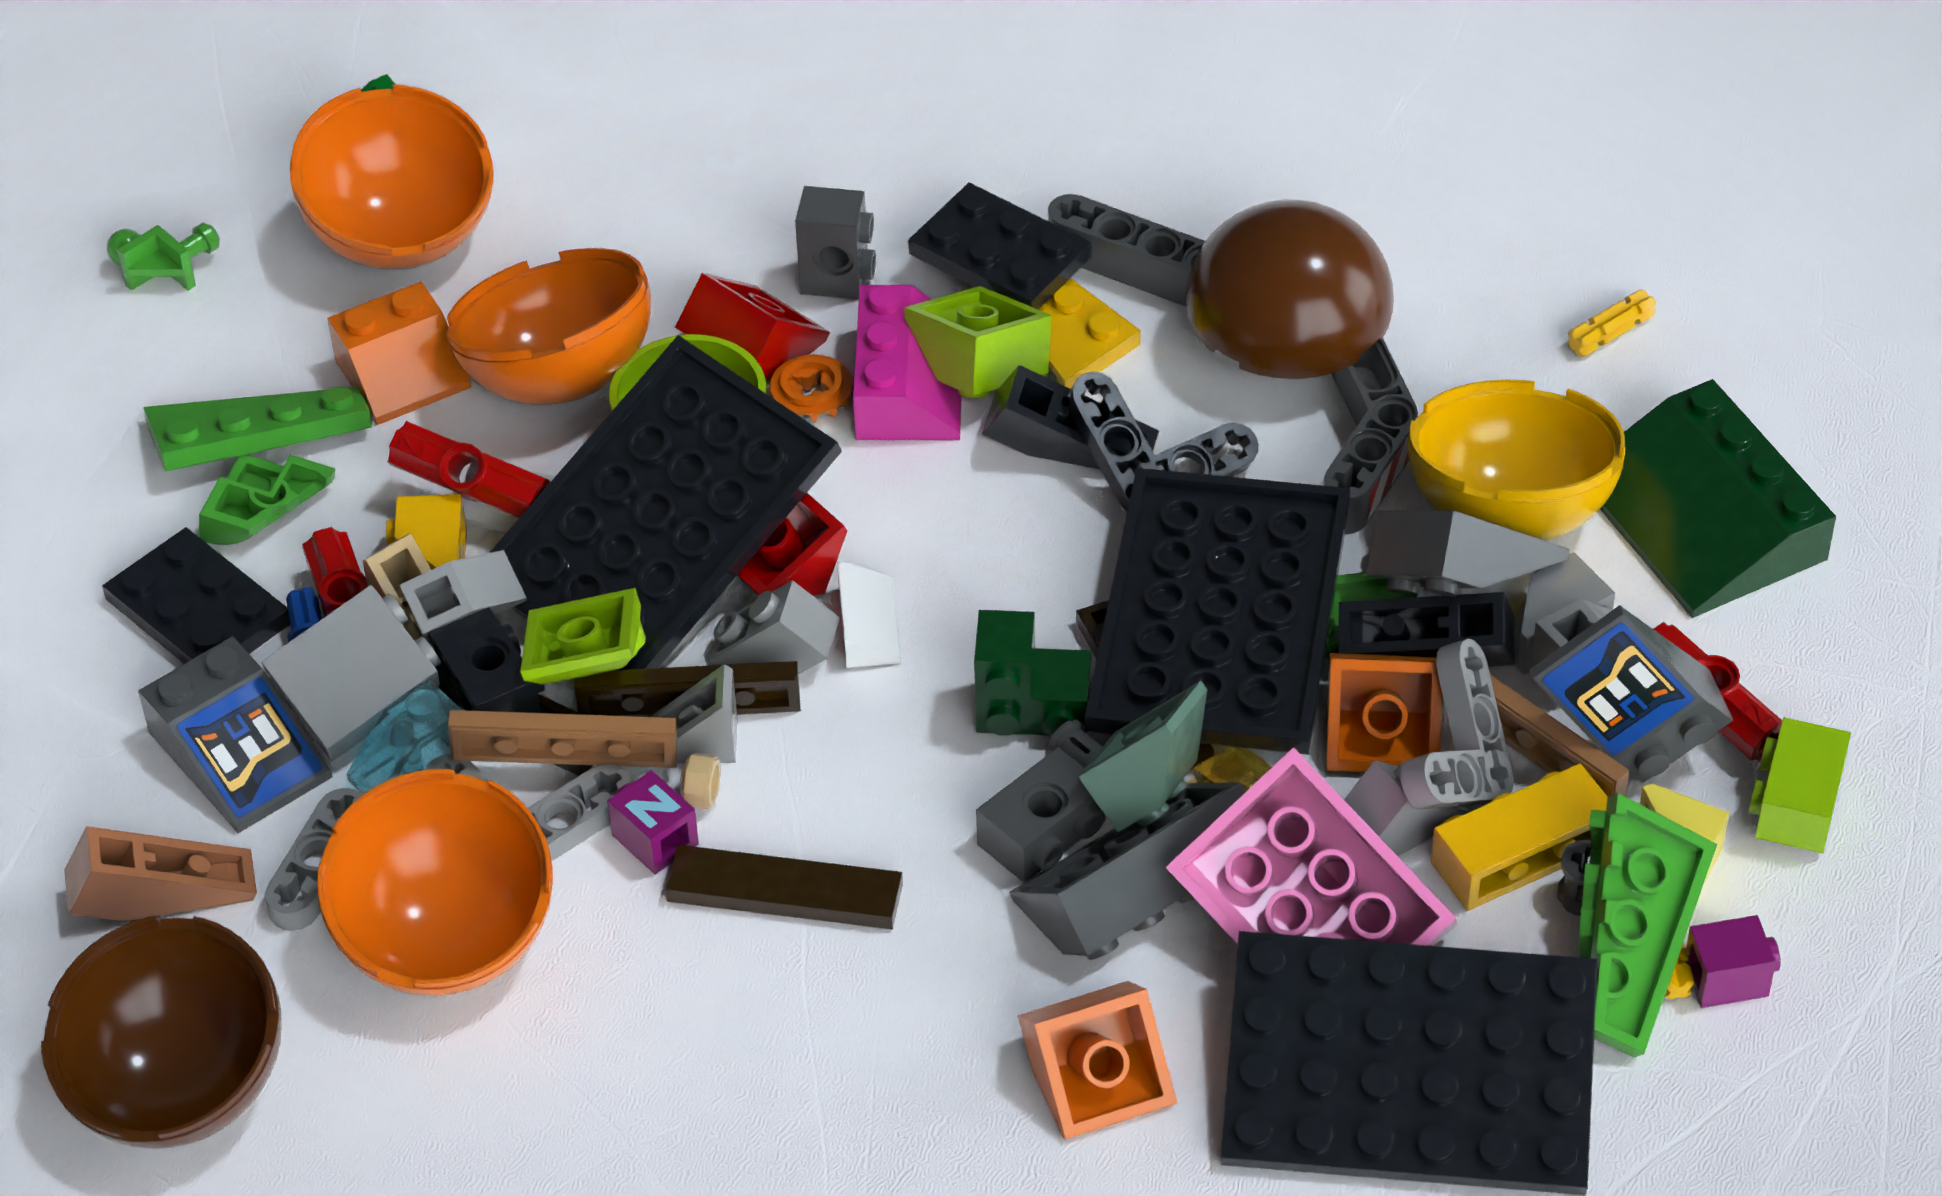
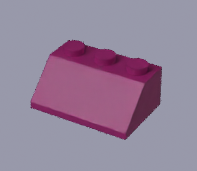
[853,285,962,440]

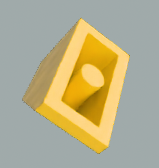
[386,494,467,570]

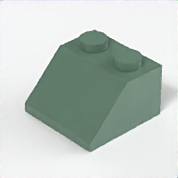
[1078,681,1207,832]

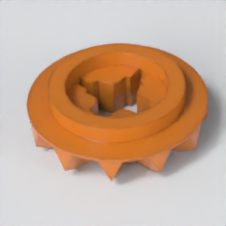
[770,354,853,423]

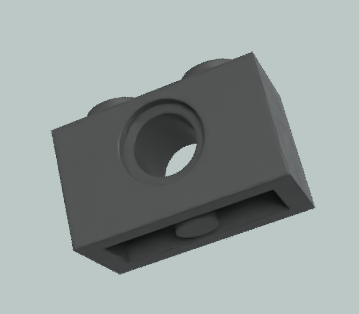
[795,186,876,300]
[976,747,1106,883]

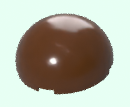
[1186,200,1394,379]
[41,916,282,1149]

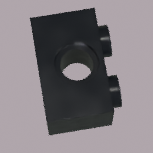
[429,607,545,713]

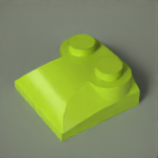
[520,588,646,684]

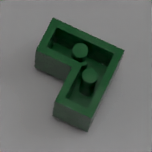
[974,610,1091,736]

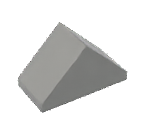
[651,664,738,763]

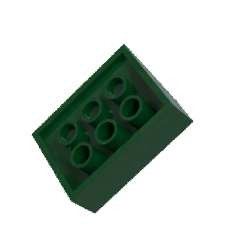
[1600,379,1836,618]

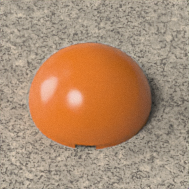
[290,84,494,270]
[446,248,651,405]
[317,769,553,996]

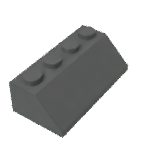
[1009,782,1246,960]

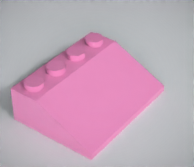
[1166,747,1457,946]

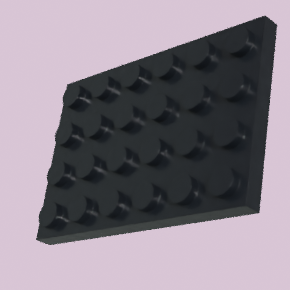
[489,335,842,670]
[1084,468,1350,755]
[1221,931,1597,1195]

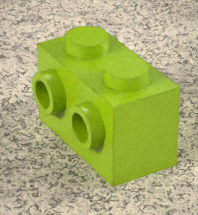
[1749,717,1851,854]

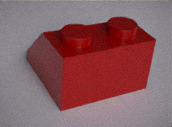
[675,273,830,380]

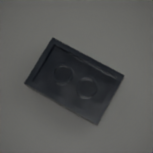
[908,182,1092,310]
[102,527,290,664]

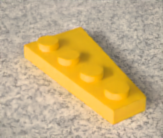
[1039,278,1141,389]

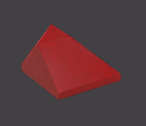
[737,493,847,596]

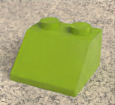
[904,286,1052,398]

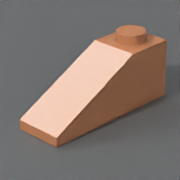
[64,826,257,921]

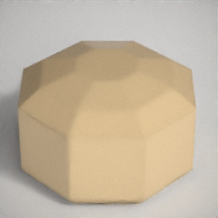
[680,753,721,809]

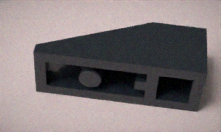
[982,365,1159,474]
[1339,592,1515,666]

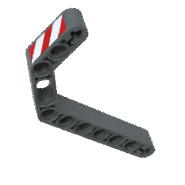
[1048,194,1418,534]

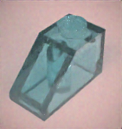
[346,679,462,793]

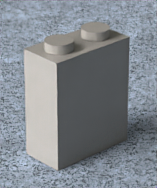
[261,585,441,762]

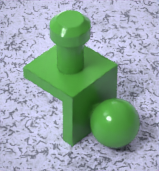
[107,223,220,291]

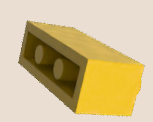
[1431,763,1608,911]

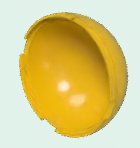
[1408,379,1625,541]

